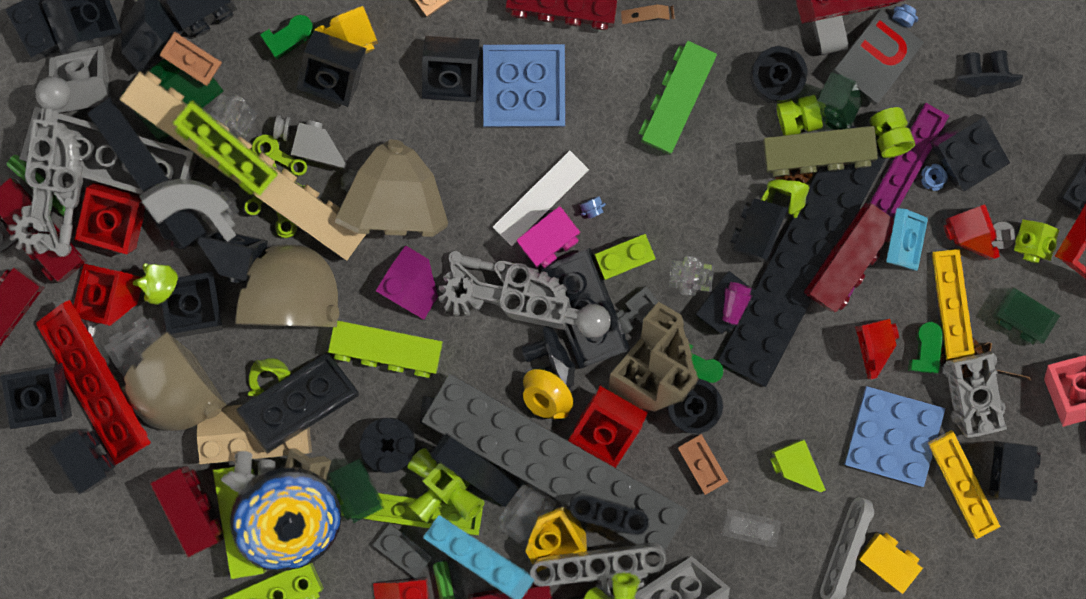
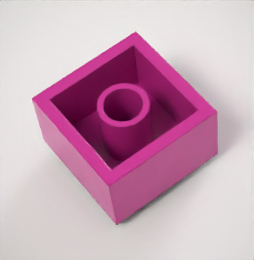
[516,206,580,269]

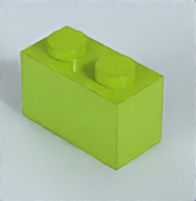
[594,234,656,281]

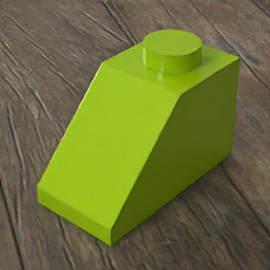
[770,439,825,492]

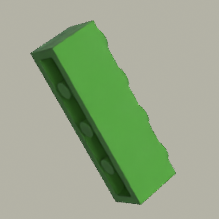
[639,41,717,155]

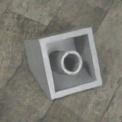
[49,45,111,113]

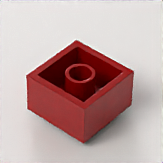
[75,182,146,255]
[568,386,647,468]

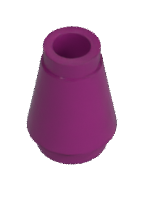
[722,282,752,325]

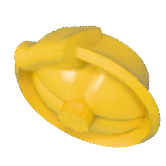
[523,369,573,420]

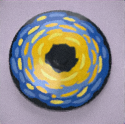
[230,467,341,571]

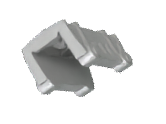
[942,351,1007,438]

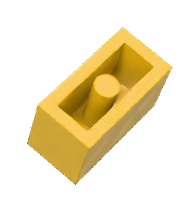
[857,532,923,594]

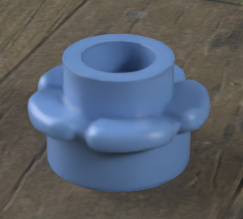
[892,4,918,28]
[921,164,948,191]
[580,196,606,219]

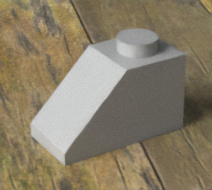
[291,120,347,170]

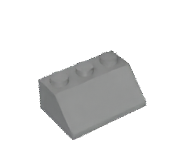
[634,556,730,599]

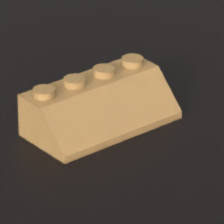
[197,405,312,464]

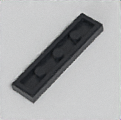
[430,433,521,507]

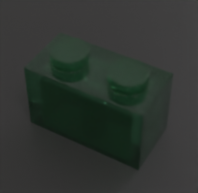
[817,72,862,130]
[992,287,1060,346]
[328,458,385,523]

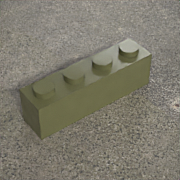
[763,126,878,177]

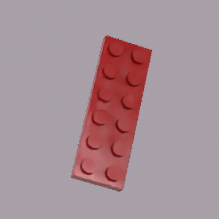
[36,300,151,465]

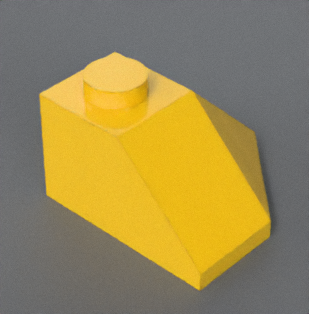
[314,6,378,54]
[525,507,587,572]

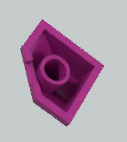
[376,245,438,320]

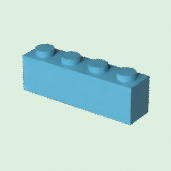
[423,515,534,599]

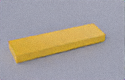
[932,249,975,360]
[927,430,1001,539]

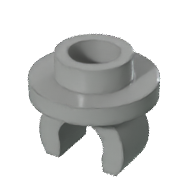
[992,222,1016,249]

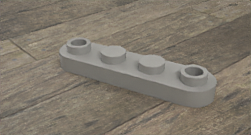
[820,497,874,599]

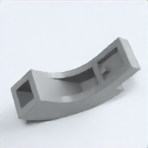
[140,179,236,241]

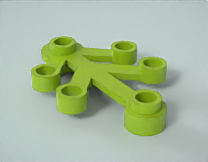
[239,135,307,239]

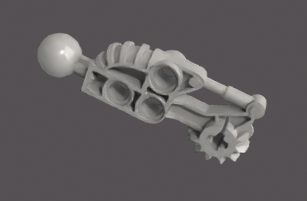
[8,76,83,256]
[438,251,611,338]

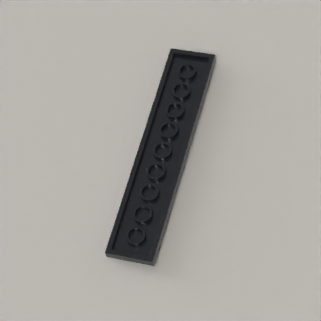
[718,122,886,387]

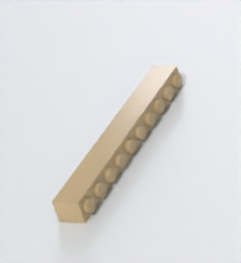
[120,71,366,260]

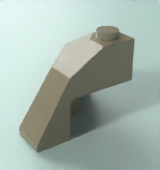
[335,139,448,237]
[608,302,698,411]

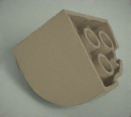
[236,245,339,327]
[121,332,226,431]

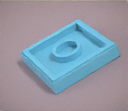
[887,208,928,271]

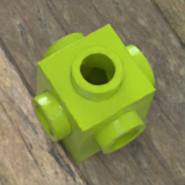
[1014,219,1059,263]

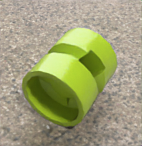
[776,94,823,136]
[869,107,915,158]

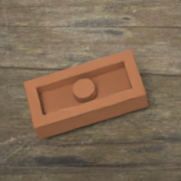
[160,32,222,86]
[677,434,729,495]

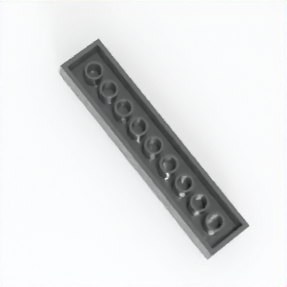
[422,373,688,558]

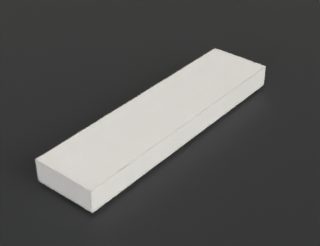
[493,151,589,246]

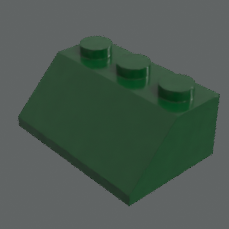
[121,58,224,142]

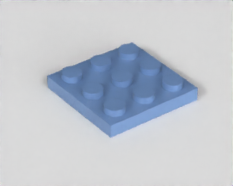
[483,44,565,127]
[844,386,946,487]

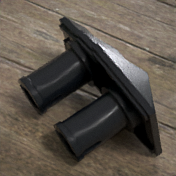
[954,50,1023,97]
[522,326,575,388]

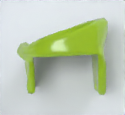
[761,180,810,218]
[133,263,178,304]
[248,358,291,397]

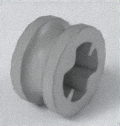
[273,115,291,141]

